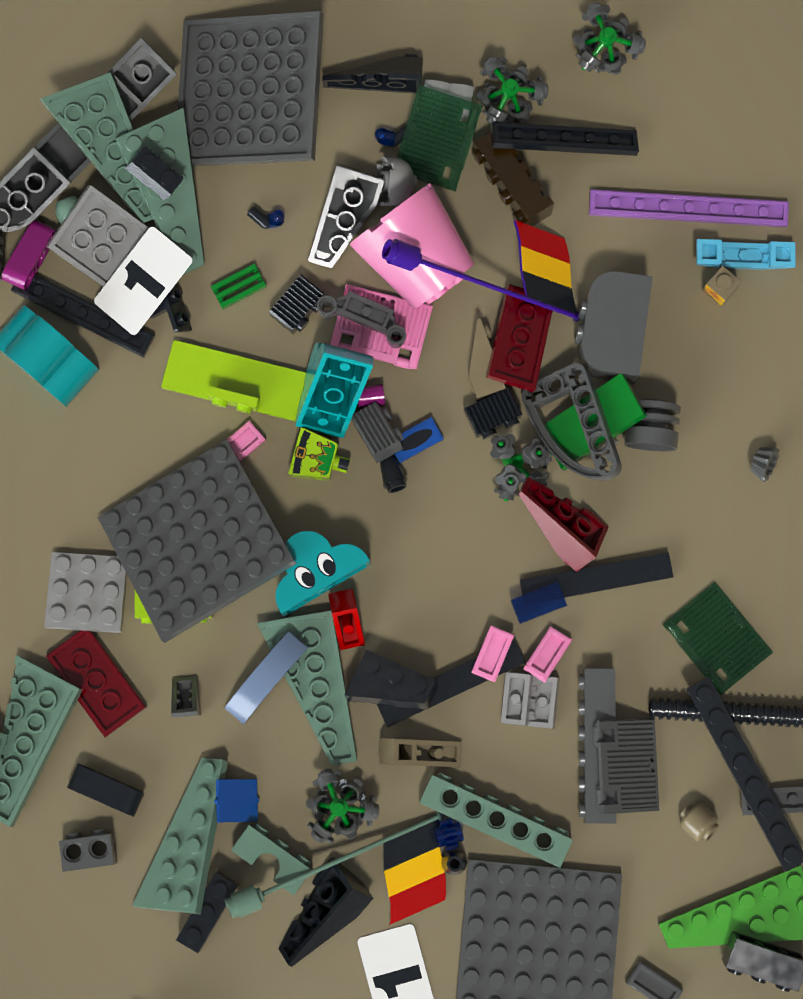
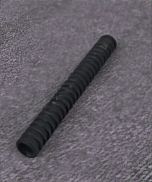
[649,697,803,728]

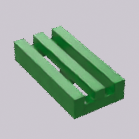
[210,264,267,310]

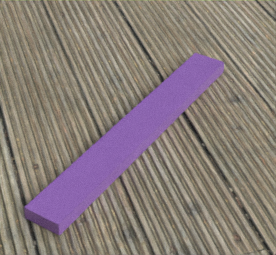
[589,189,789,228]

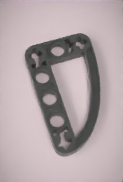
[521,363,622,481]

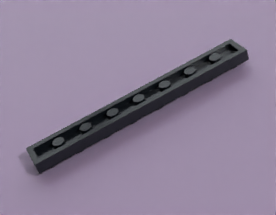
[686,677,803,872]

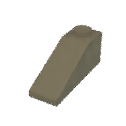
[379,738,462,767]

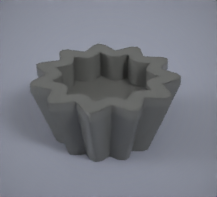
[750,447,779,482]

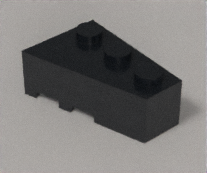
[344,650,438,710]

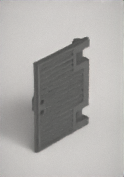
[593,719,659,814]

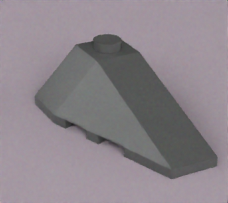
[308,163,385,268]

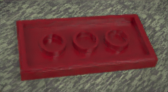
[486,284,553,392]
[46,631,147,738]

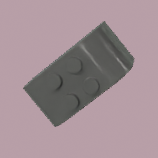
[575,271,653,384]

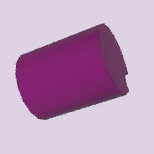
[358,384,385,408]

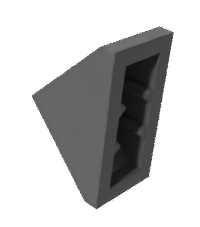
[171,676,201,718]

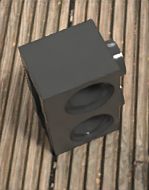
[59,829,117,872]

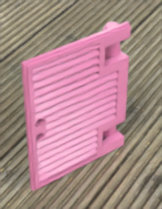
[330,284,433,370]

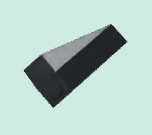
[322,54,423,94]
[278,857,374,967]

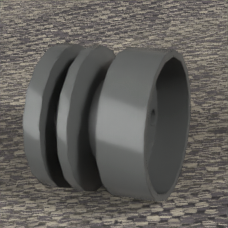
[624,399,681,452]

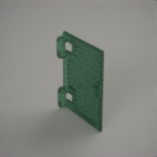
[397,85,483,192]
[662,582,773,696]

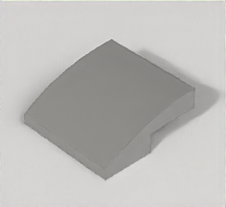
[501,672,560,729]

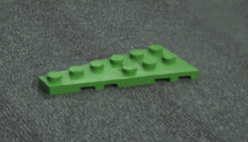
[658,865,803,948]

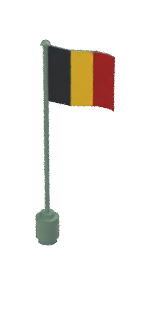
[224,812,446,925]

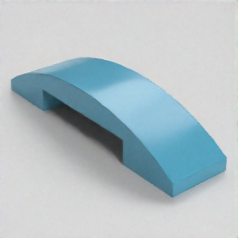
[696,239,796,270]

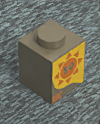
[702,266,741,306]

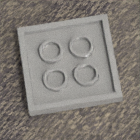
[46,185,149,287]
[44,552,127,633]

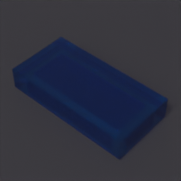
[510,582,567,624]

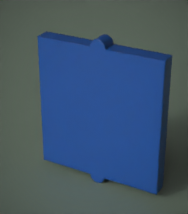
[214,779,260,823]

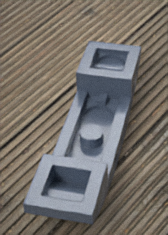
[225,631,309,725]

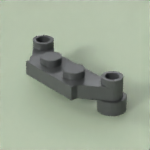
[317,291,406,349]

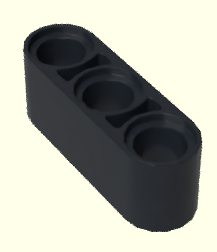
[67,763,145,817]

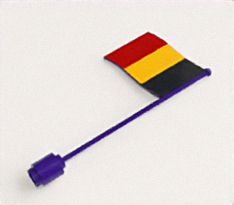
[382,220,580,321]

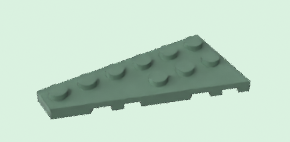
[39,72,153,223]
[115,108,204,275]
[257,611,357,766]
[0,655,83,827]
[132,758,228,915]

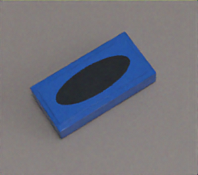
[394,417,444,464]

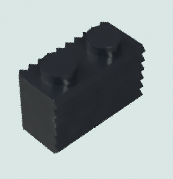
[125,146,183,200]
[269,274,325,334]
[464,387,523,440]

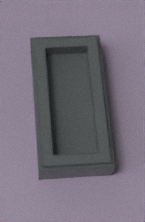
[625,961,683,999]

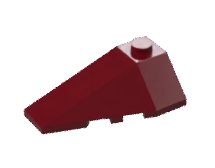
[518,477,609,572]

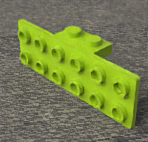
[161,340,306,422]

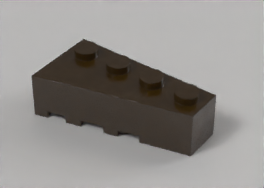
[472,132,554,226]

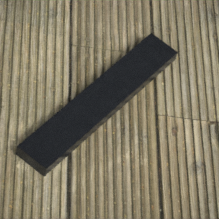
[490,122,639,156]
[11,275,155,358]
[520,553,674,605]
[377,640,525,728]

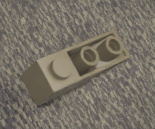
[468,318,508,402]

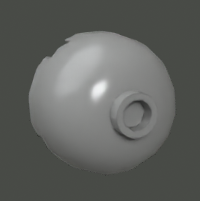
[374,156,417,206]

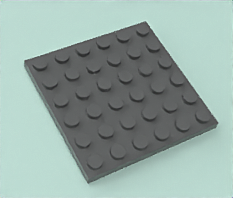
[178,11,324,166]
[98,439,297,643]
[456,859,622,999]

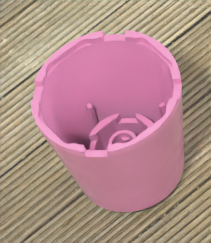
[350,183,475,309]

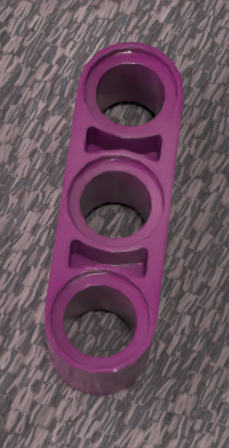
[1,220,57,290]

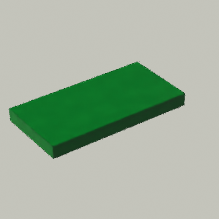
[547,374,647,471]

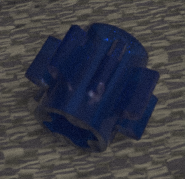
[434,819,464,851]

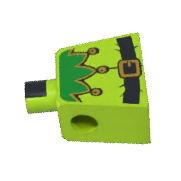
[288,428,351,481]

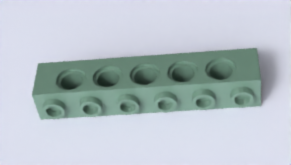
[419,772,573,868]

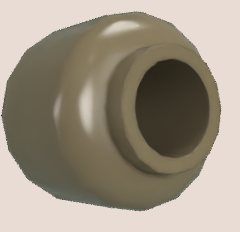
[680,803,719,841]

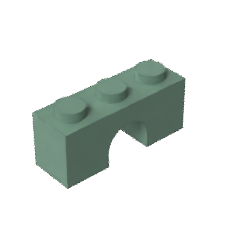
[231,823,313,895]

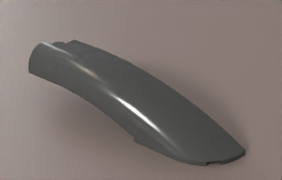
[0,38,177,232]

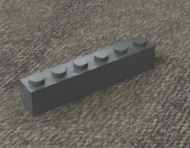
[578,669,616,824]

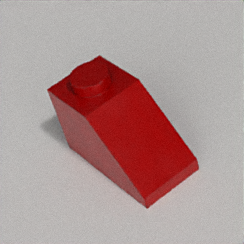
[328,588,365,650]

